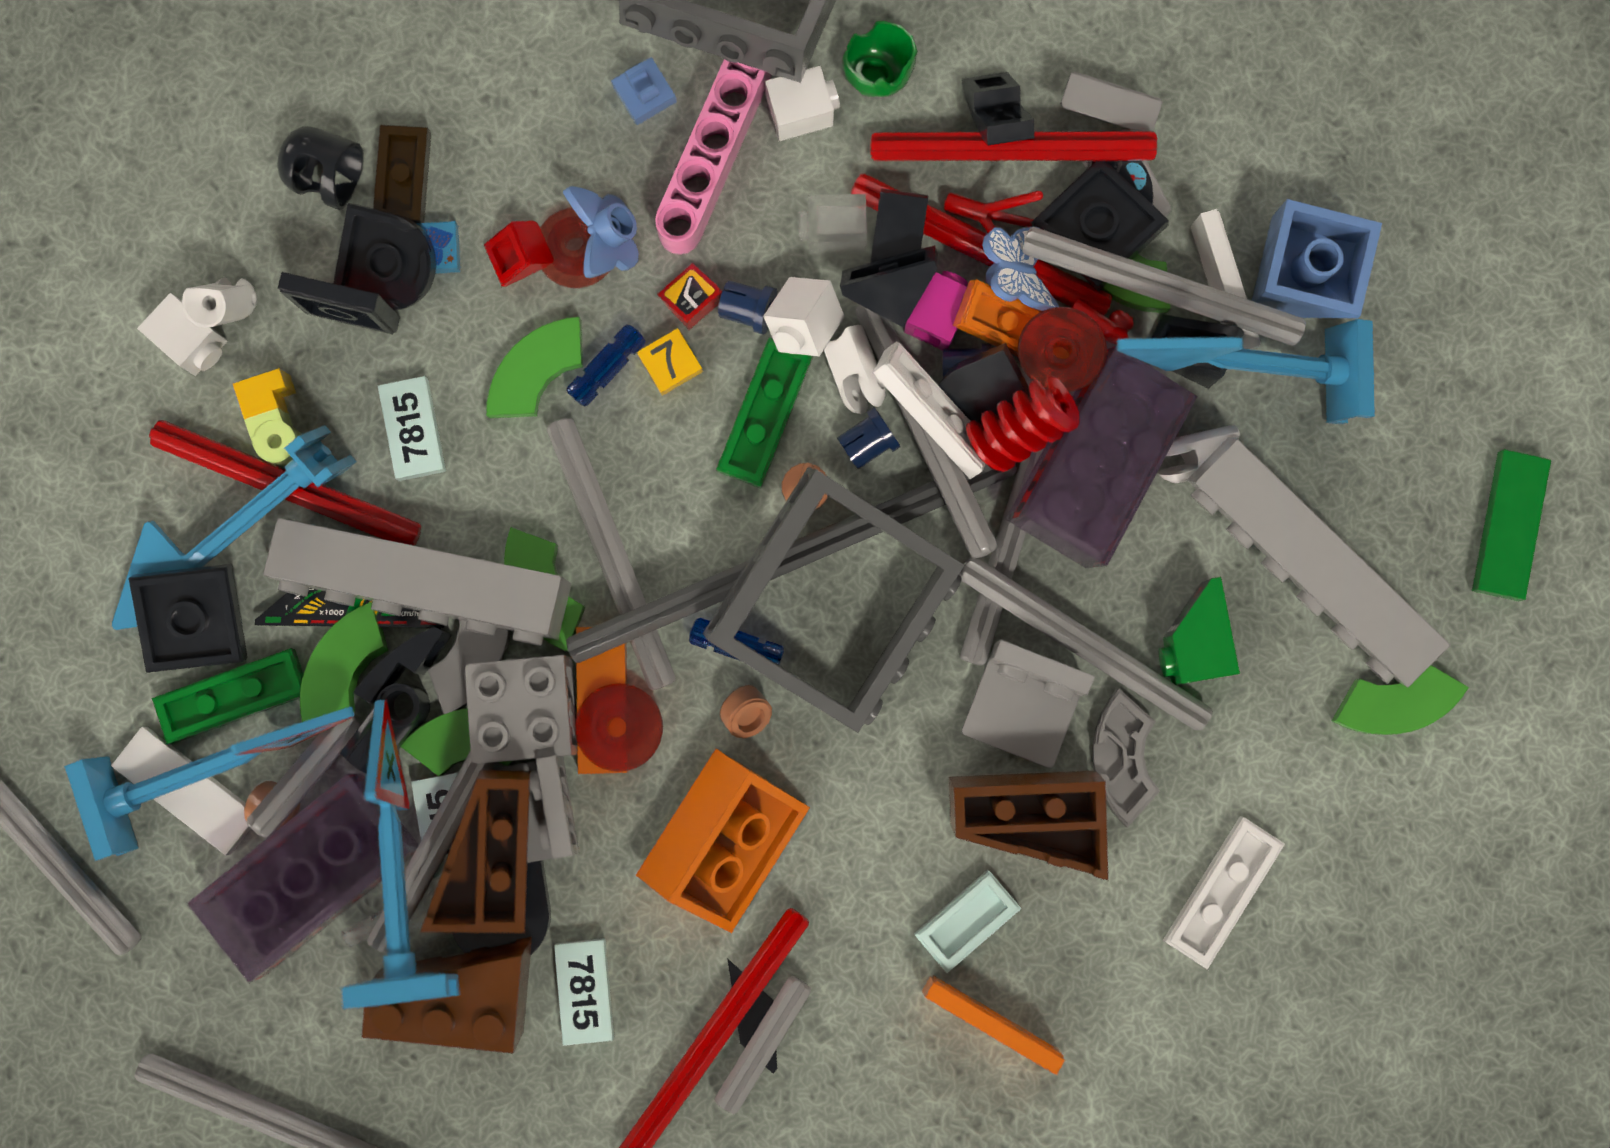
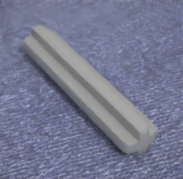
[246,717,361,838]
[715,976,811,1114]

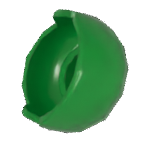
[842,20,917,97]

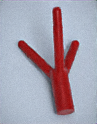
[944,191,1043,233]

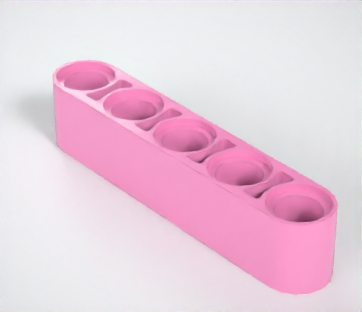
[655,59,772,254]

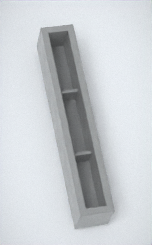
[1187,438,1451,687]
[263,518,571,646]

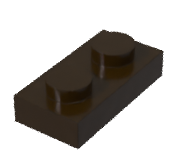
[373,125,431,223]

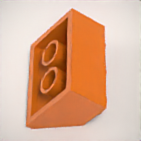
[636,749,810,933]

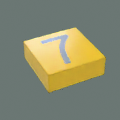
[637,328,703,396]

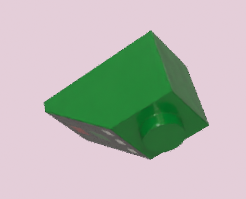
[1158,577,1240,685]

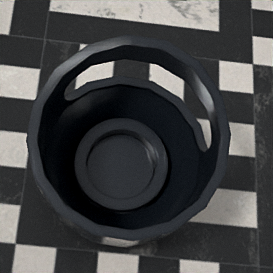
[277,126,364,210]

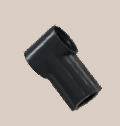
[340,683,431,774]

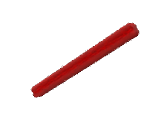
[870,131,1157,161]
[851,173,1113,316]
[149,420,421,546]
[619,908,809,1148]

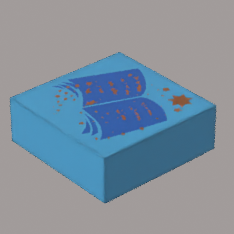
[416,221,461,274]

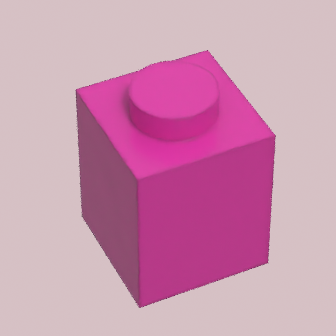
[904,271,968,351]

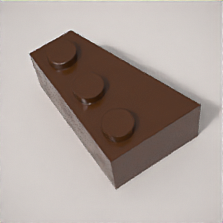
[420,770,530,933]
[949,770,1109,881]
[362,937,532,1054]

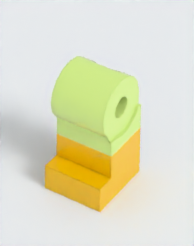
[233,368,301,467]

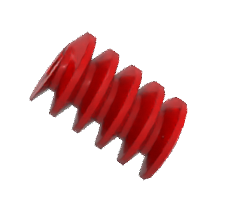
[966,376,1080,472]

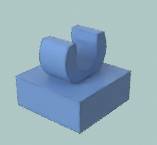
[611,57,677,126]

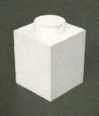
[765,66,840,141]
[763,277,845,357]
[137,293,227,376]

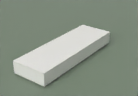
[1190,209,1261,350]
[873,341,986,479]
[111,727,251,856]
[1163,816,1285,970]

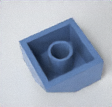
[1252,199,1382,318]

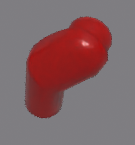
[1065,298,1134,344]

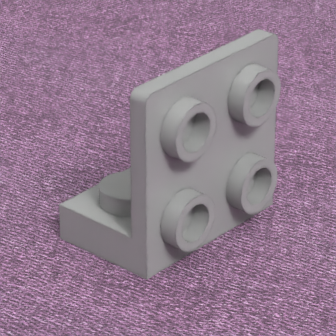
[961,640,1095,768]
[465,655,578,764]
[492,755,580,863]

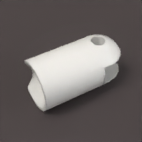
[182,277,257,328]
[824,325,886,414]
[1158,424,1240,483]

